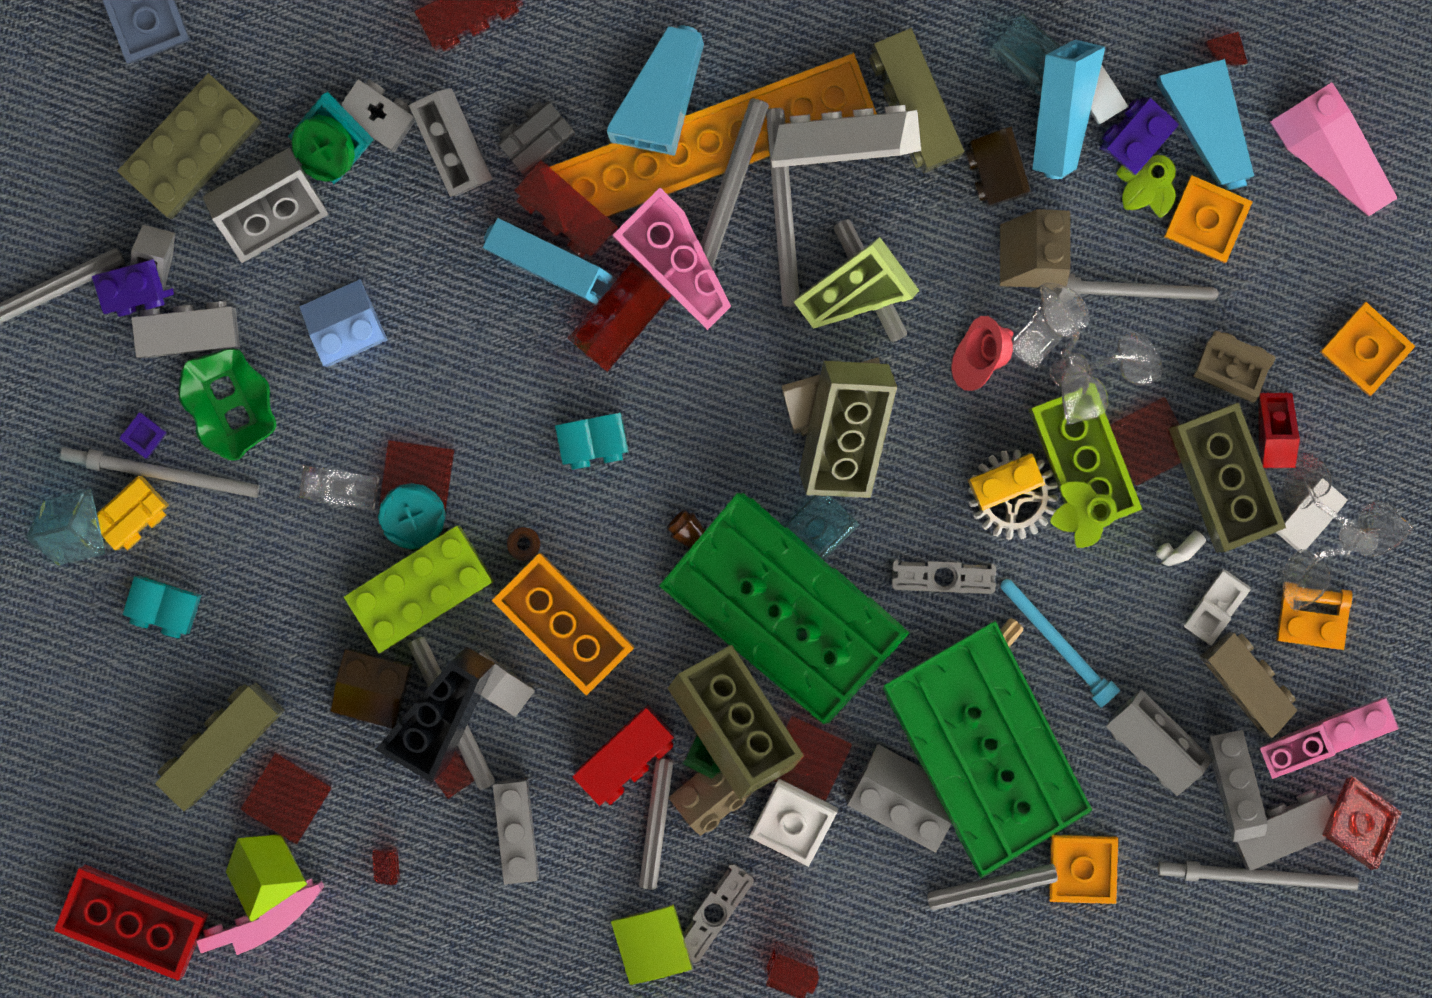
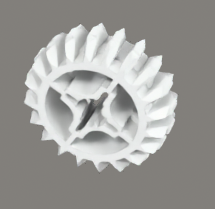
[968,450,1058,540]

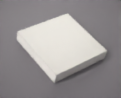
[749,779,838,867]

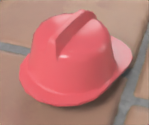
[951,316,1014,391]

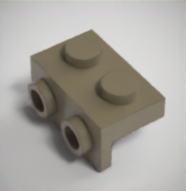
[1193,331,1276,403]
[669,772,751,836]

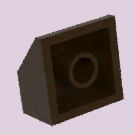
[965,126,1030,208]
[331,648,413,729]

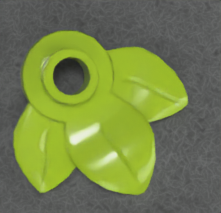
[1116,155,1176,218]
[1050,481,1117,548]

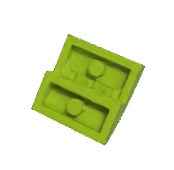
[611,904,693,985]

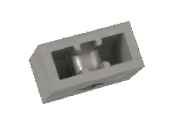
[341,79,416,152]

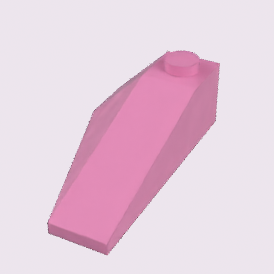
[1270,82,1397,216]
[612,188,731,330]

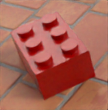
[572,704,675,807]

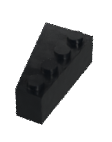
[375,647,495,783]

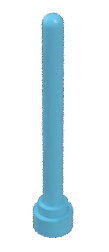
[1000,579,1120,708]

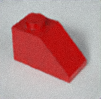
[1258,393,1300,468]

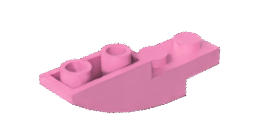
[1260,697,1399,779]
[197,878,324,955]

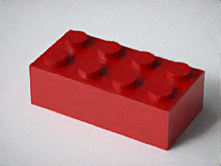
[54,864,209,981]

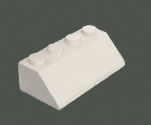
[771,105,921,168]

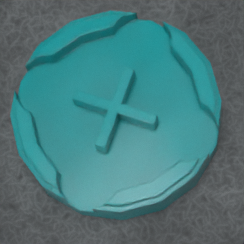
[378,483,446,549]

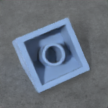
[299,279,388,367]

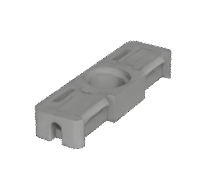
[891,560,996,594]
[683,863,754,963]

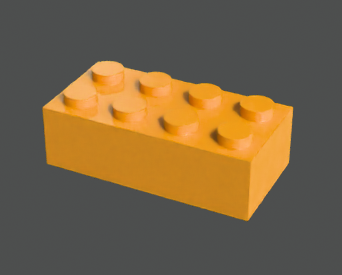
[492,553,635,696]

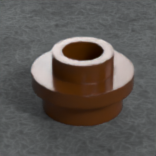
[507,527,540,561]

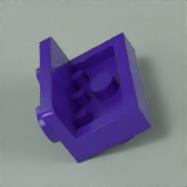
[1099,97,1179,175]
[92,259,174,317]

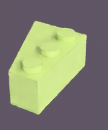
[794,237,919,329]

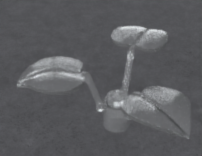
[1039,283,1163,424]
[1282,453,1414,611]

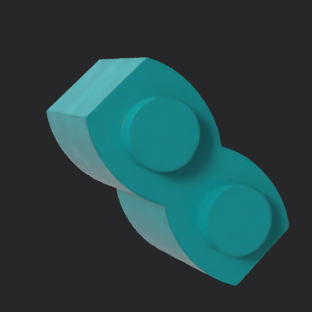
[555,413,629,470]
[122,576,202,638]

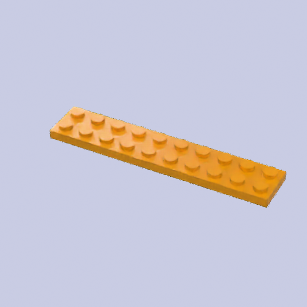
[542,53,877,233]

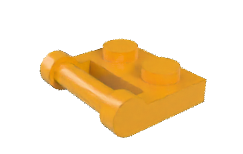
[1276,582,1353,650]

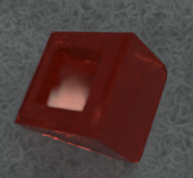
[372,848,400,885]

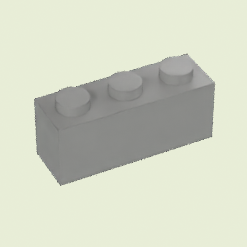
[409,88,493,197]
[132,301,240,358]
[1106,689,1212,796]
[1208,730,1268,842]
[493,778,539,885]
[1235,790,1342,871]

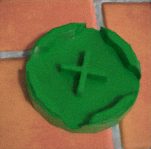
[292,115,355,182]

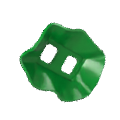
[179,348,276,461]

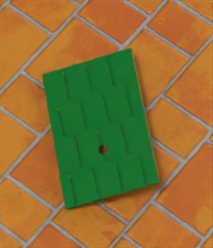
[659,493,910,724]
[883,621,1092,878]

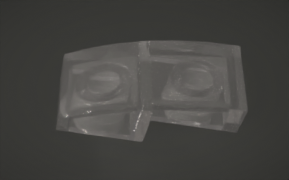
[1012,293,1079,369]

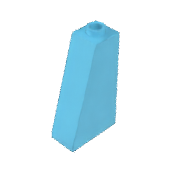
[607,25,704,156]
[1032,40,1105,179]
[1156,59,1254,191]
[483,218,618,309]

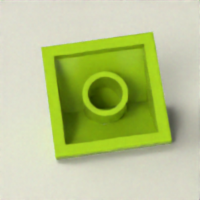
[226,835,307,922]

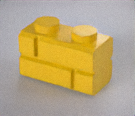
[967,453,1045,511]
[89,476,169,551]

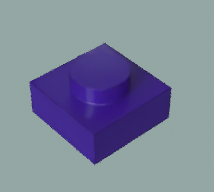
[119,412,168,459]

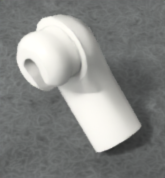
[1156,530,1206,566]

